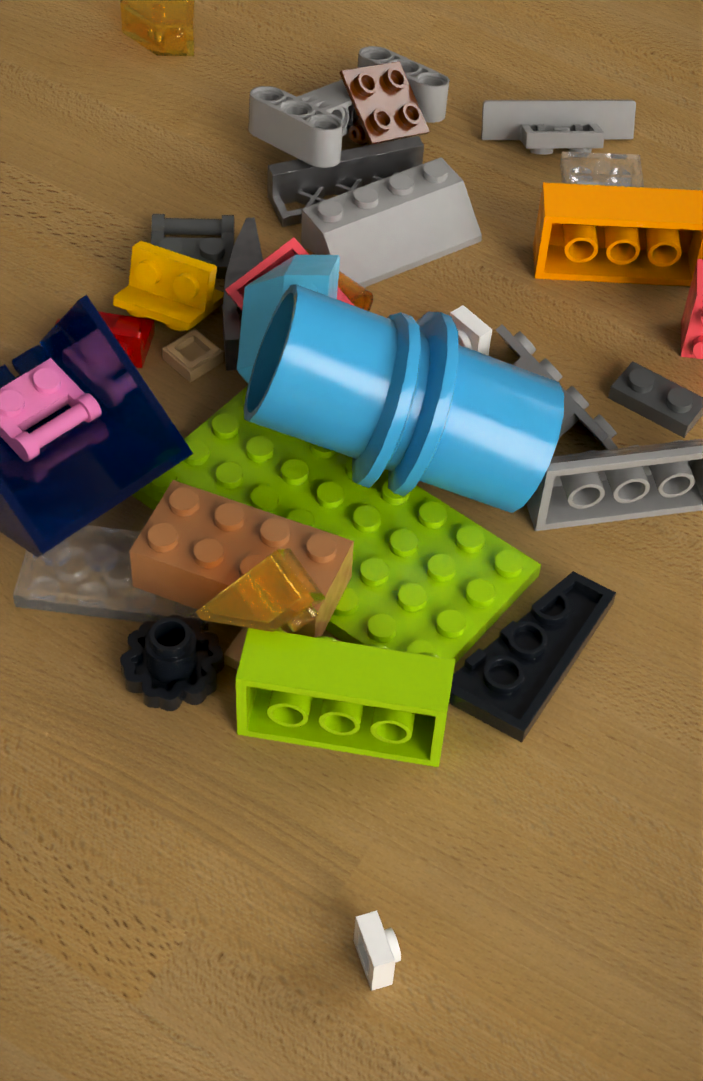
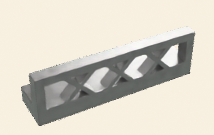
[268,136,424,227]

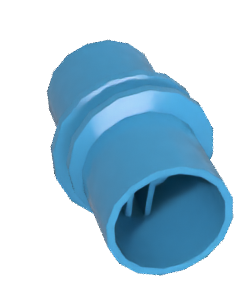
[244,284,564,513]

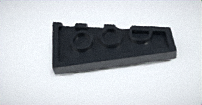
[449,571,616,742]

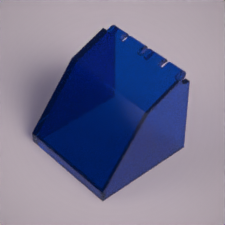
[0,295,194,558]

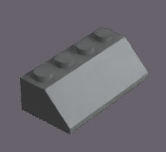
[301,157,482,295]
[526,439,703,531]

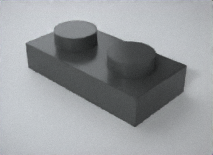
[608,361,703,438]

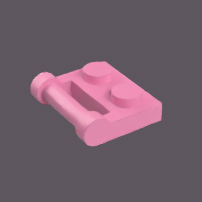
[0,358,102,462]

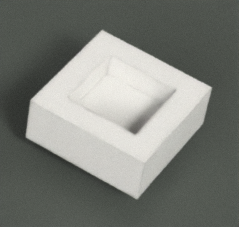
[450,305,492,356]
[353,910,401,991]

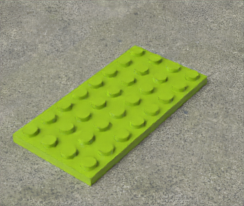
[131,386,541,664]

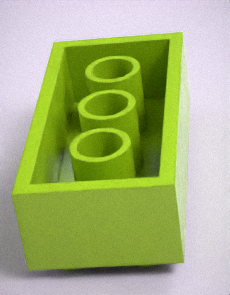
[236,627,456,767]

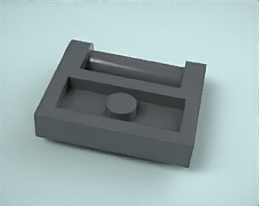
[151,214,235,279]

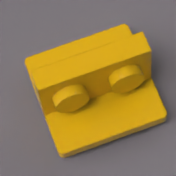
[113,241,224,331]

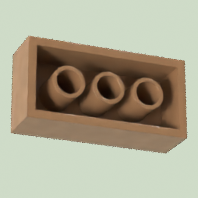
[129,480,354,637]

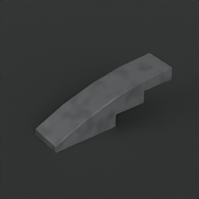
[223,217,263,371]

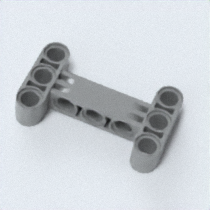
[248,46,450,168]

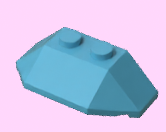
[237,255,340,384]

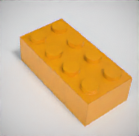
[533,182,703,286]

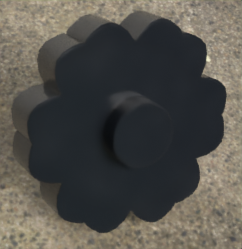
[120,615,224,711]

